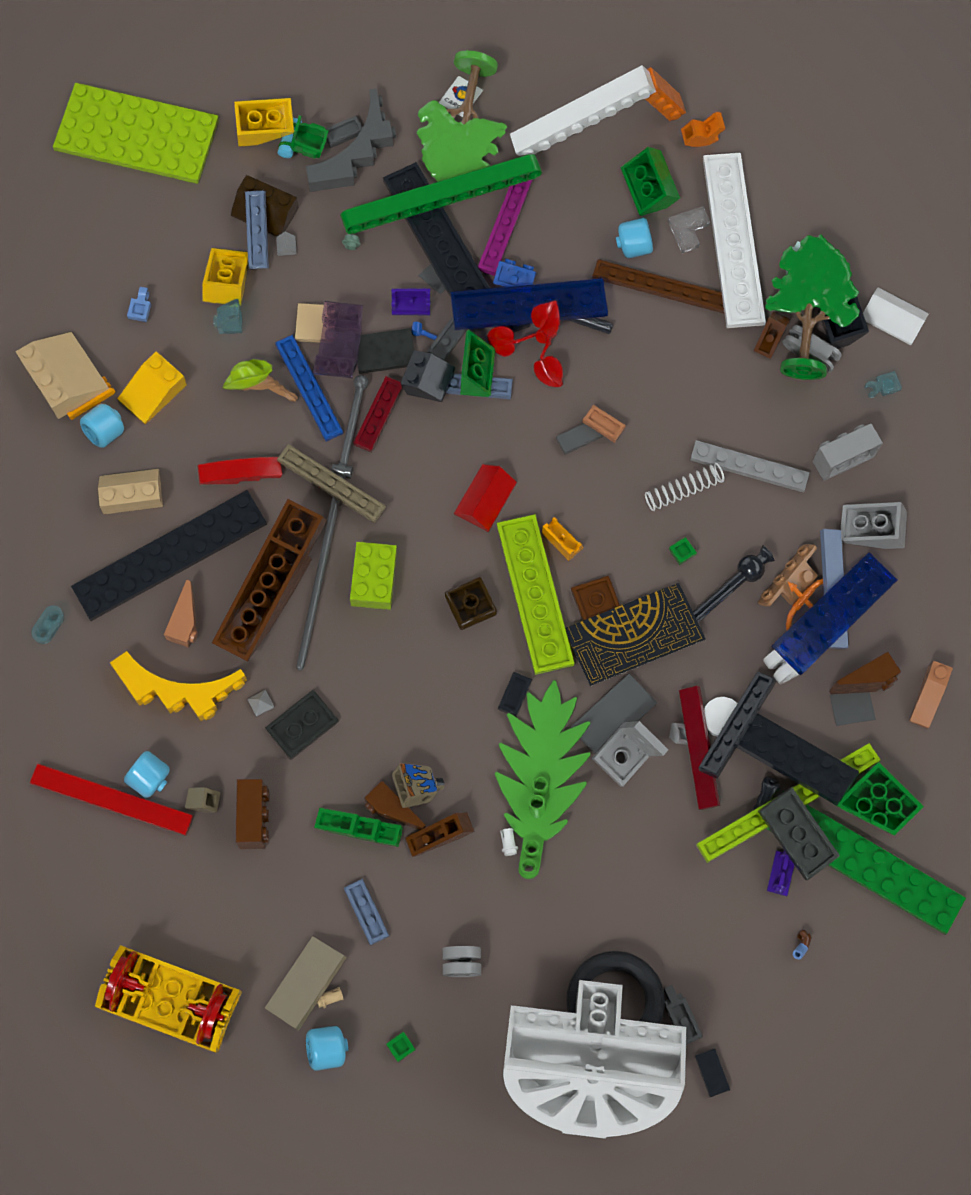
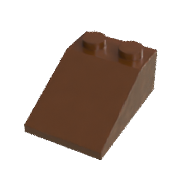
[829,652,901,695]

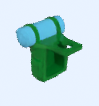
[277,115,329,159]

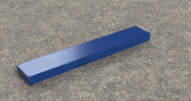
[275,335,343,442]

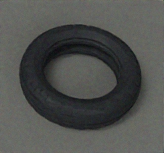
[567,951,665,1024]

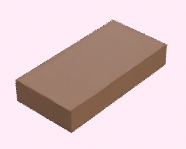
[582,405,626,443]

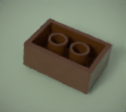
[236,779,270,849]

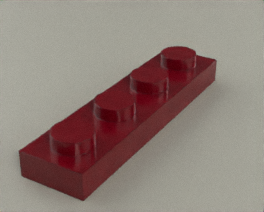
[353,376,403,453]

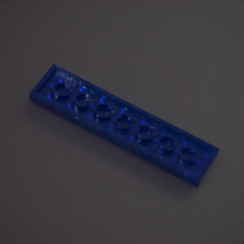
[450,278,608,330]
[771,552,897,676]

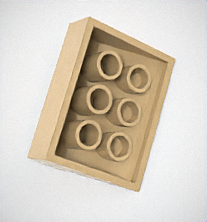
[15,332,109,419]

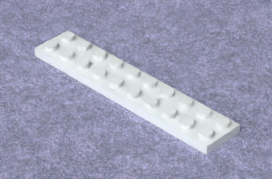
[703,153,766,328]

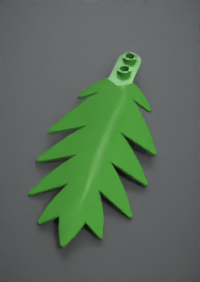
[495,680,590,879]

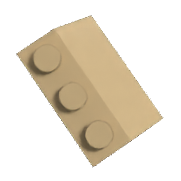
[98,469,163,514]

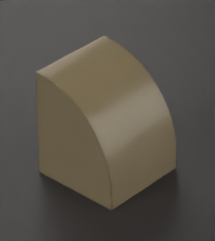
[185,787,220,813]

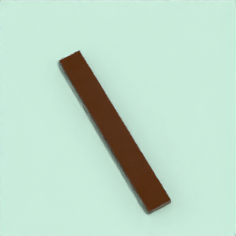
[592,259,725,314]

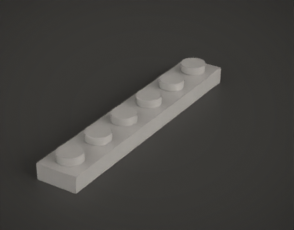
[690,440,810,493]

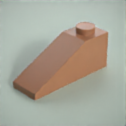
[164,580,198,648]
[909,661,953,729]

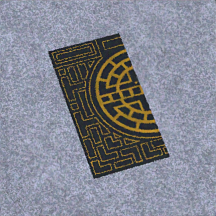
[565,583,706,686]

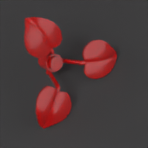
[487,301,563,387]

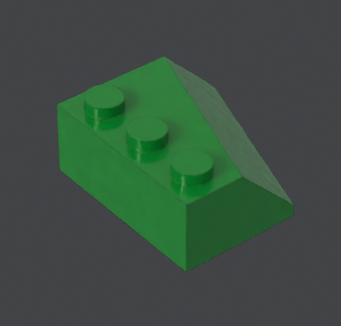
[835,762,924,836]

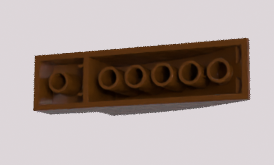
[212,499,327,662]

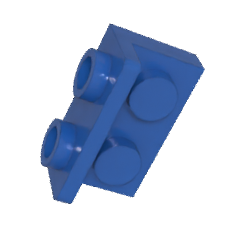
[493,259,537,294]

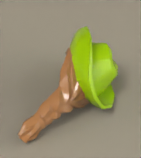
[222,359,298,402]

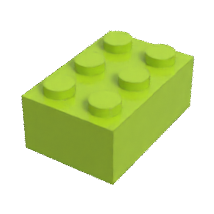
[350,542,397,610]

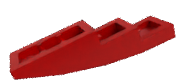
[197,457,282,484]

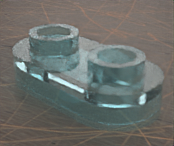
[31,606,64,644]

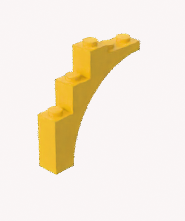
[110,651,247,721]

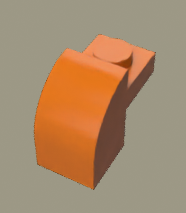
[681,112,725,147]

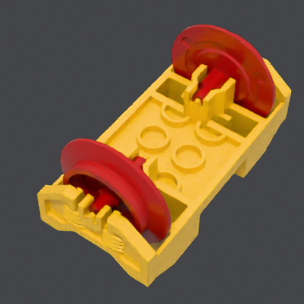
[95,945,242,1054]

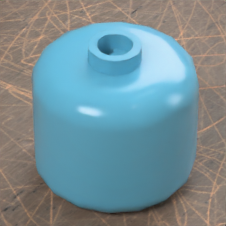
[616,218,653,258]
[80,404,124,448]
[124,751,170,798]
[306,1026,348,1071]

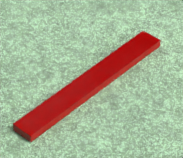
[30,764,193,836]

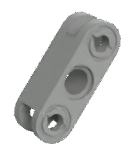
[782,325,842,373]

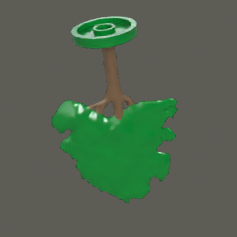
[765,234,860,380]

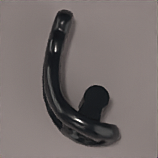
[753,777,781,811]

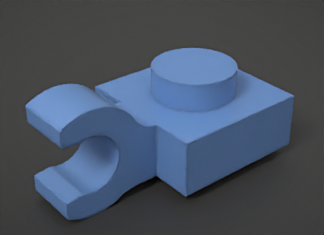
[127,287,151,322]

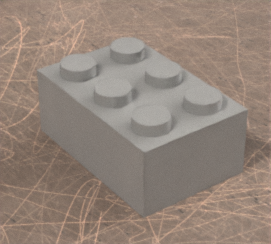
[812,423,883,481]

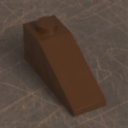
[364,781,426,830]
[405,812,475,857]

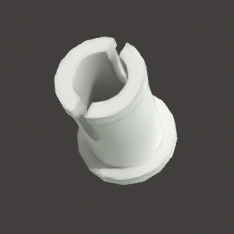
[500,828,518,856]

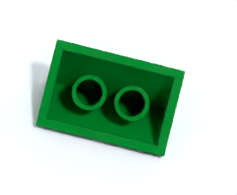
[460,330,495,397]

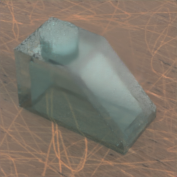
[214,299,242,334]

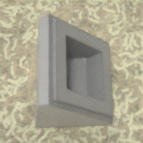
[276,232,297,256]

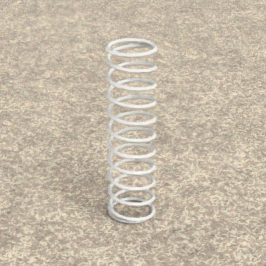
[645,462,725,511]

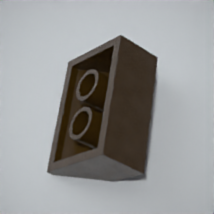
[231,175,299,237]

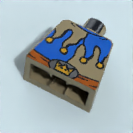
[392,763,444,808]

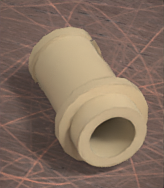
[317,987,344,1008]

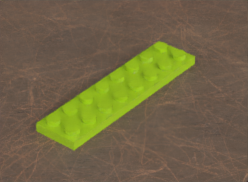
[497,515,574,675]

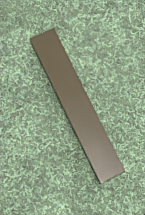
[277,444,386,524]

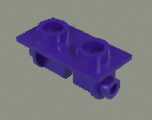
[767,851,794,896]

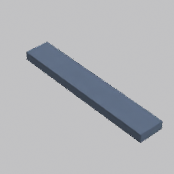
[820,529,848,649]

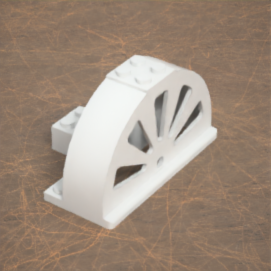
[503,980,686,1139]

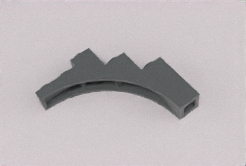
[306,88,396,192]

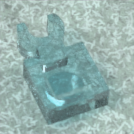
[864,371,902,398]

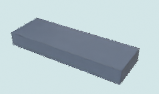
[344,879,389,946]

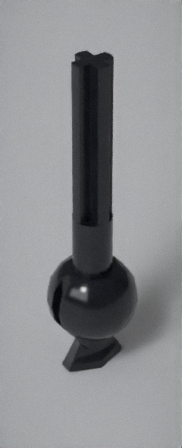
[693,545,775,622]

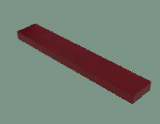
[679,686,720,810]

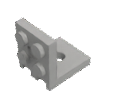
[592,721,668,787]

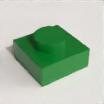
[669,537,697,565]
[386,1032,416,1062]

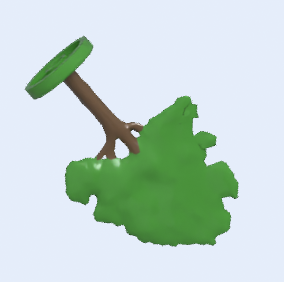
[417,50,507,182]

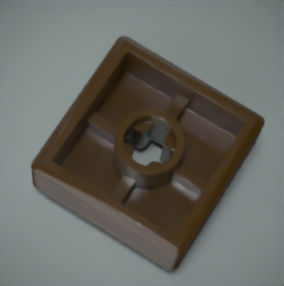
[445,577,497,630]

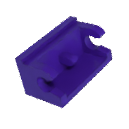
[391,289,430,315]

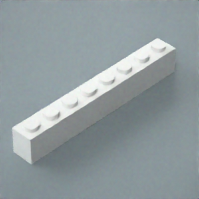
[510,65,656,157]

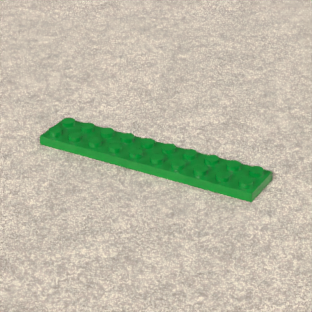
[767,790,966,935]

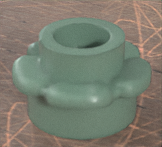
[342,234,361,250]

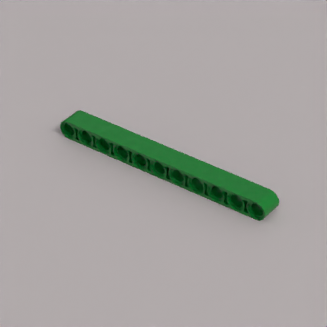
[340,154,542,234]

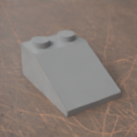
[841,502,907,549]

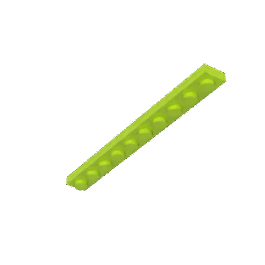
[696,743,881,863]

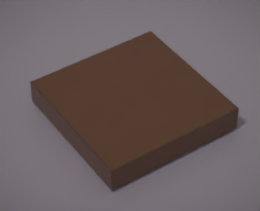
[571,575,620,621]

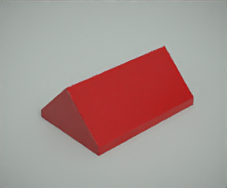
[454,464,517,532]

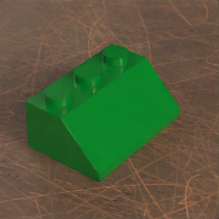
[620,147,680,216]

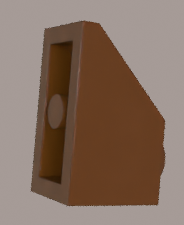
[754,311,791,359]

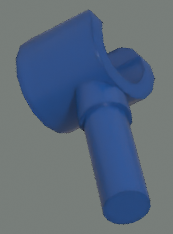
[411,322,437,340]

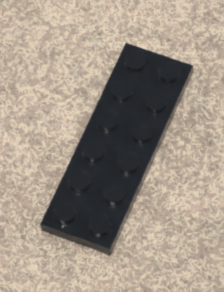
[737,713,859,806]

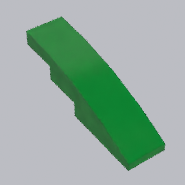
[314,808,403,847]

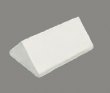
[863,287,929,345]

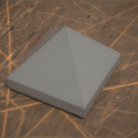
[247,690,275,717]
[669,723,688,745]

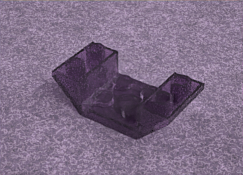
[313,301,363,379]

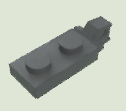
[663,985,703,1045]

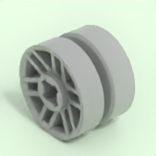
[442,946,481,977]

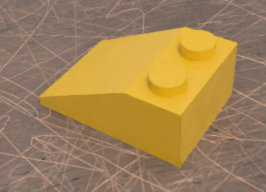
[234,98,294,146]
[203,248,248,306]
[117,351,187,425]

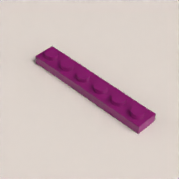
[478,179,533,276]

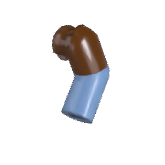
[793,930,812,960]

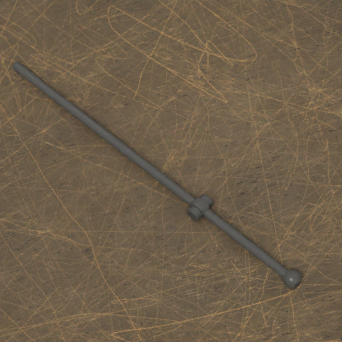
[296,375,369,670]

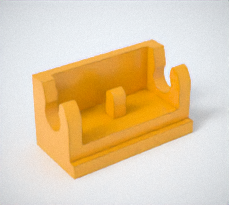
[542,517,583,561]

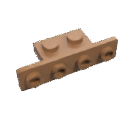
[758,544,818,606]

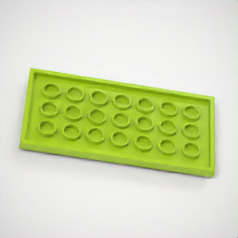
[53,83,219,184]

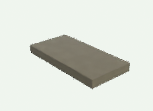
[265,936,346,1031]

